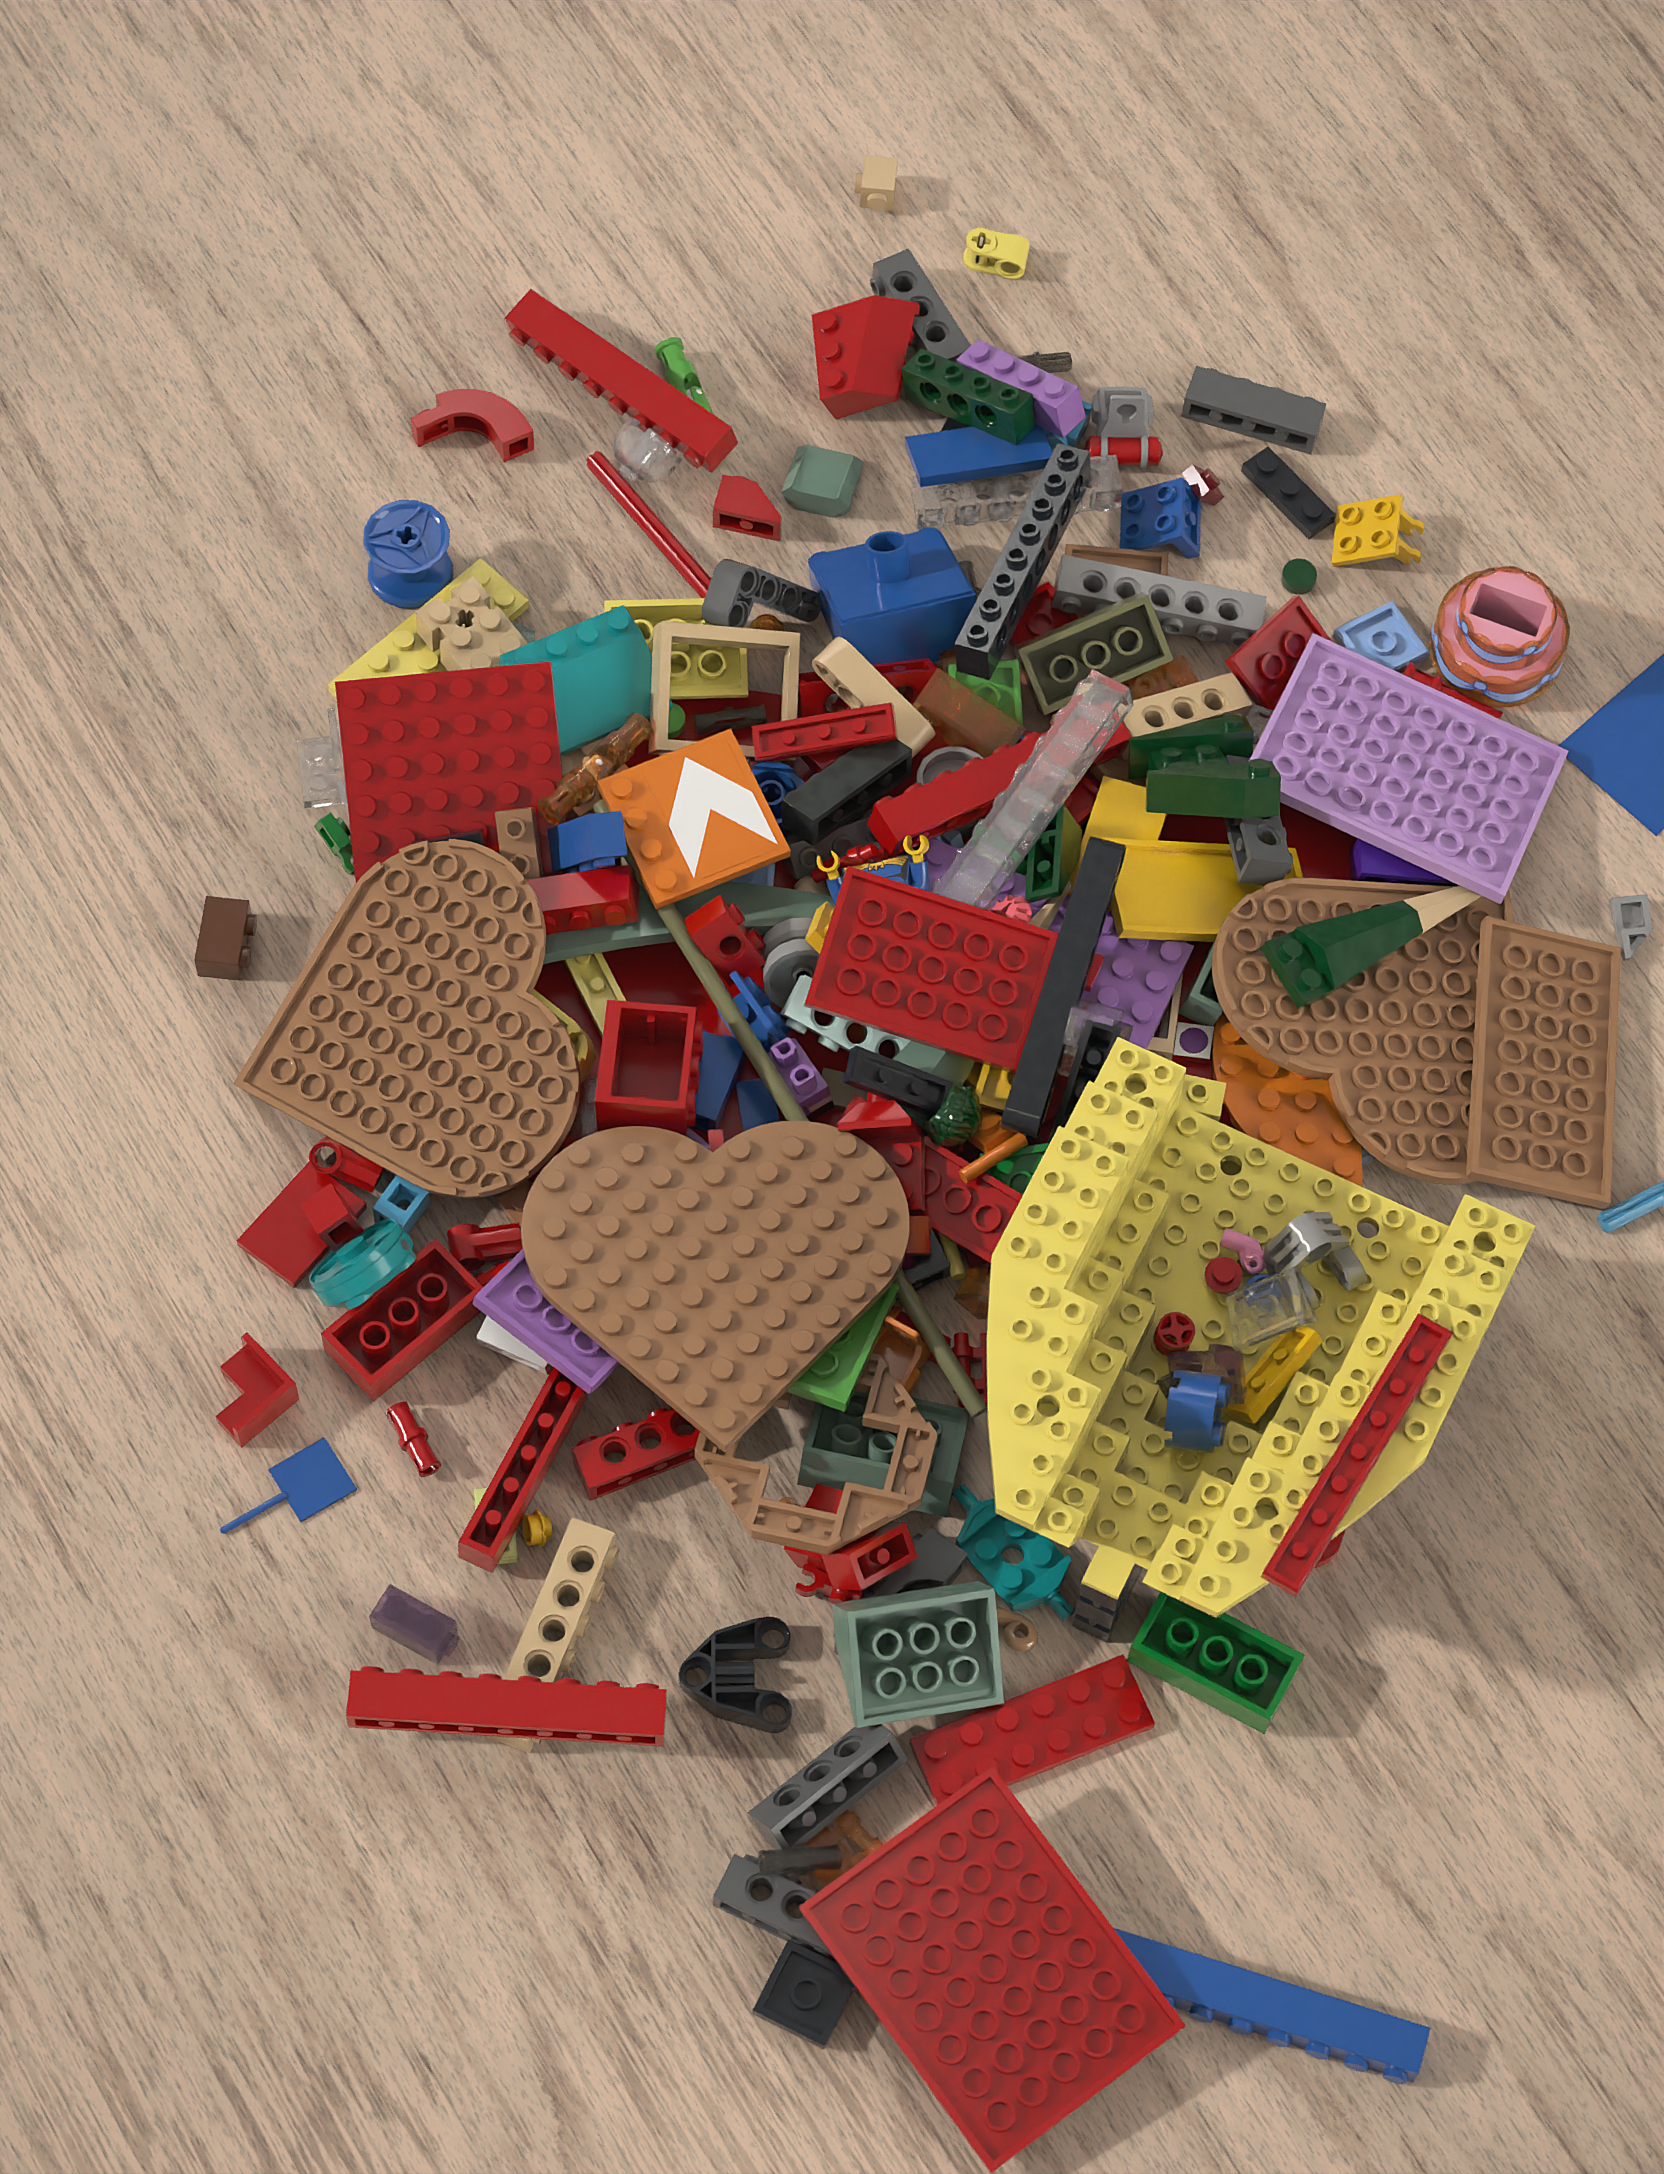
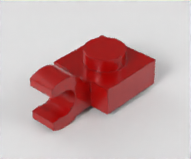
[795,1564,865,1604]

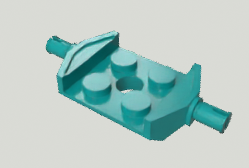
[952,1483,1075,1621]

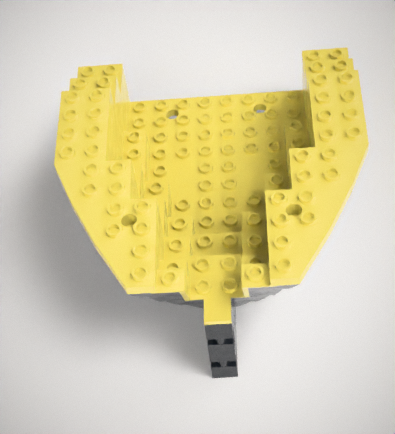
[986,1037,1535,1643]

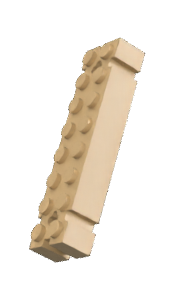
[416,576,629,821]

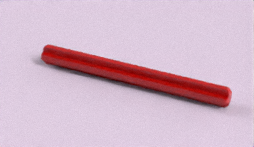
[586,451,712,598]

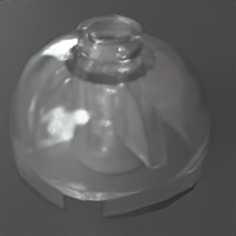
[613,417,682,483]

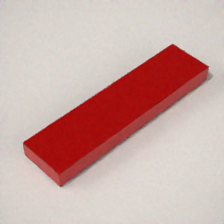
[751,702,898,763]

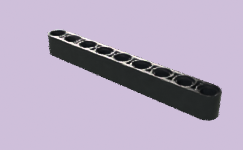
[1001,836,1127,1138]

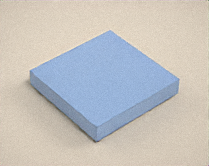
[1333,601,1430,673]

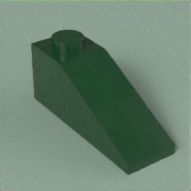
[1025,805,1082,903]

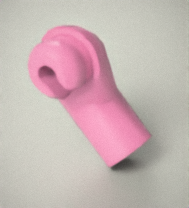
[1219,1228,1266,1275]

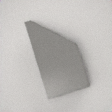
[1609,894,1653,961]

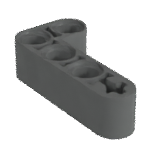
[702,559,821,628]

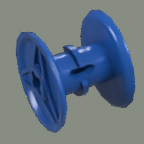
[363,500,453,608]

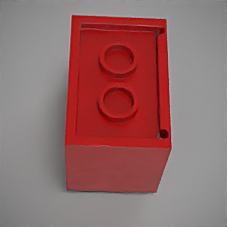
[595,1000,704,1137]

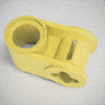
[963,228,1030,279]

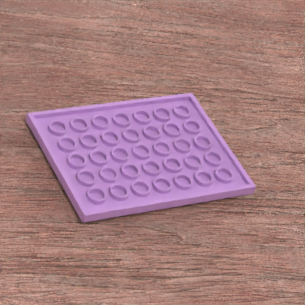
[1249,633,1569,904]

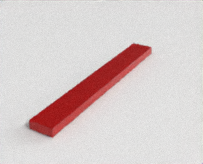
[1261,1313,1453,1597]

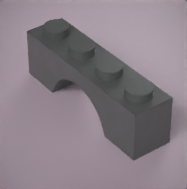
[833,1526,968,1655]

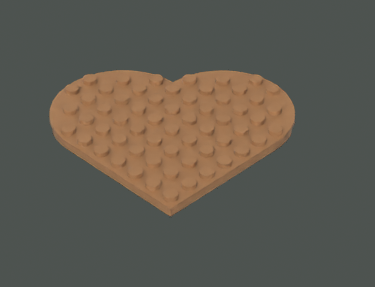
[233,839,581,1199]
[1212,878,1514,1185]
[521,1121,910,1452]

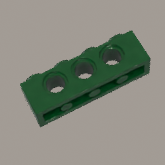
[902,349,1036,445]

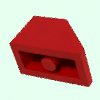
[713,475,782,542]

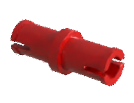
[386,1401,441,1477]

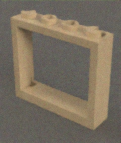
[648,621,800,766]

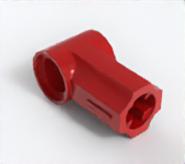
[309,1137,385,1193]
[447,1222,523,1271]

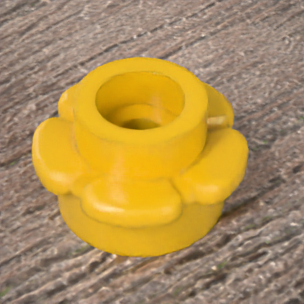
[522,1510,552,1547]

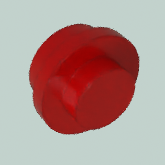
[1204,1257,1243,1294]

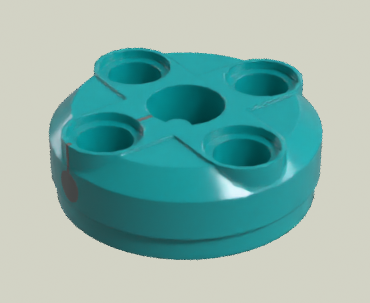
[309,1219,417,1309]

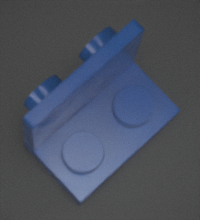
[1120,477,1201,559]
[717,971,792,1053]

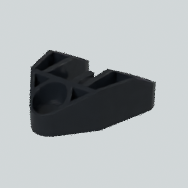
[678,1617,792,1734]

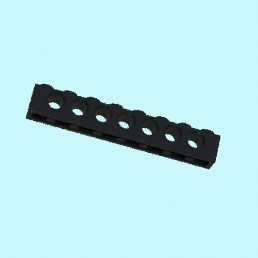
[954,443,1091,680]

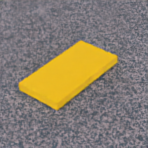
[1067,776,1167,912]

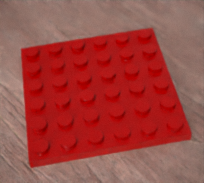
[335,661,568,883]

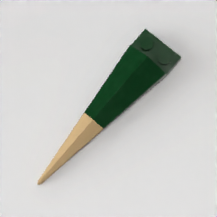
[1260,886,1481,1009]

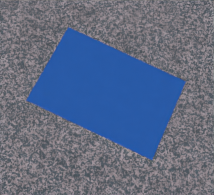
[1558,654,1664,836]

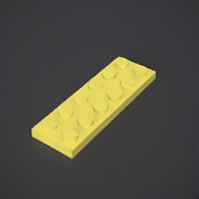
[328,558,529,699]

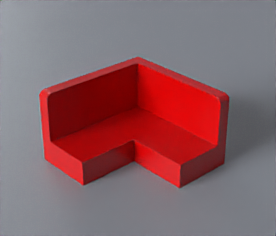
[215,1332,299,1448]

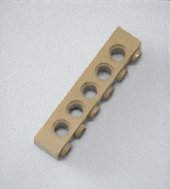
[486,1517,619,1753]

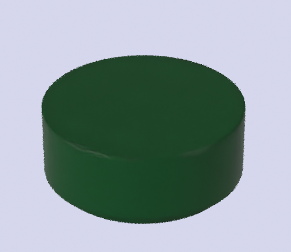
[1281,559,1317,594]

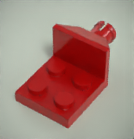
[838,1092,925,1213]

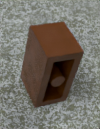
[194,896,257,981]

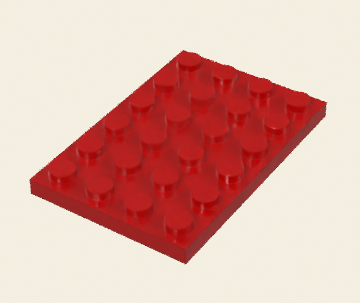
[804,866,1059,1074]

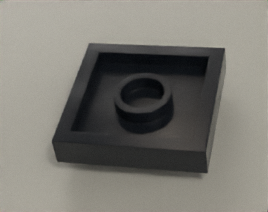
[752,1939,855,2050]

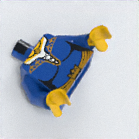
[817,835,930,905]

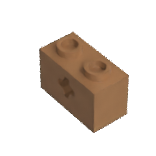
[495,807,544,880]

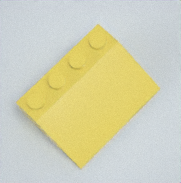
[604,598,748,699]

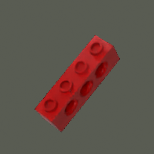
[797,658,939,718]
[572,1408,700,1501]

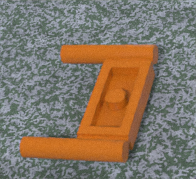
[926,1107,1028,1183]

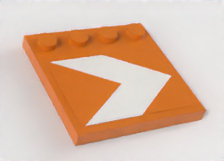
[597,729,791,910]

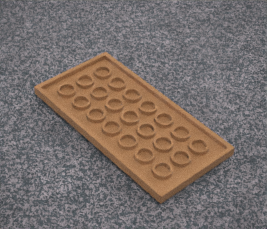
[1466,916,1621,1209]

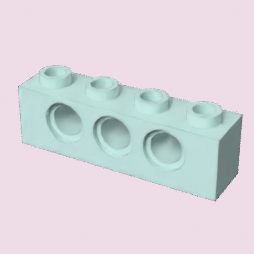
[780,975,911,1059]

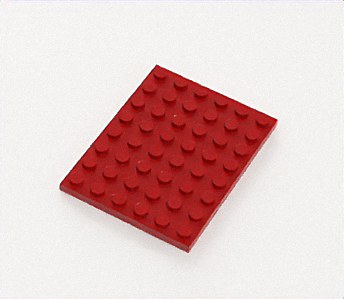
[799,1766,1186,2174]

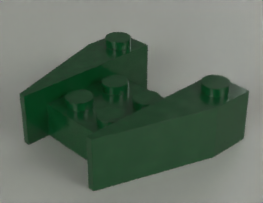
[1128,714,1281,818]

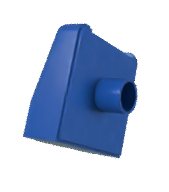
[808,528,977,665]

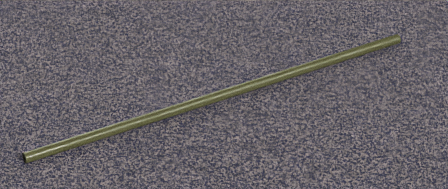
[593,799,987,1418]

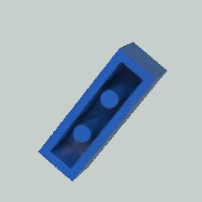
[547,811,627,874]

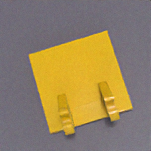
[1332,494,1424,567]

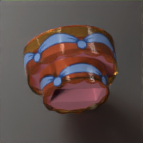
[1429,566,1570,708]

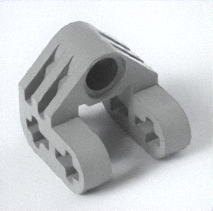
[1263,1212,1367,1317]

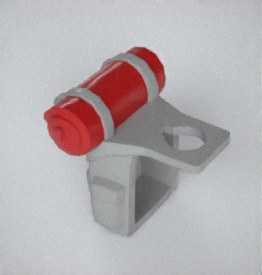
[1084,387,1163,469]

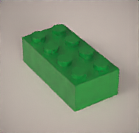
[1127,1592,1305,1734]

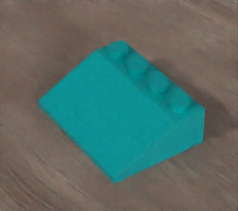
[498,605,673,756]

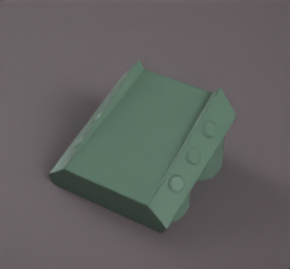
[781,445,864,518]

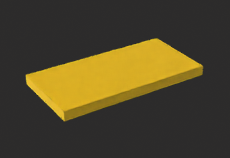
[1101,837,1303,942]

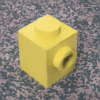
[1179,1074,1226,1121]

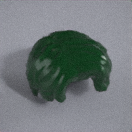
[923,1086,982,1146]

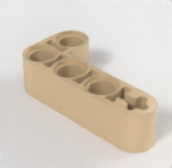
[812,637,935,758]

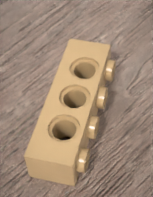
[1114,672,1253,760]

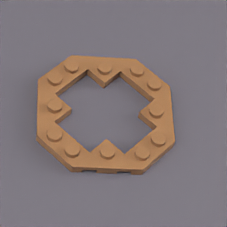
[695,1353,938,1555]

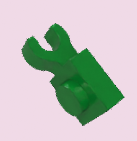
[314,812,354,875]

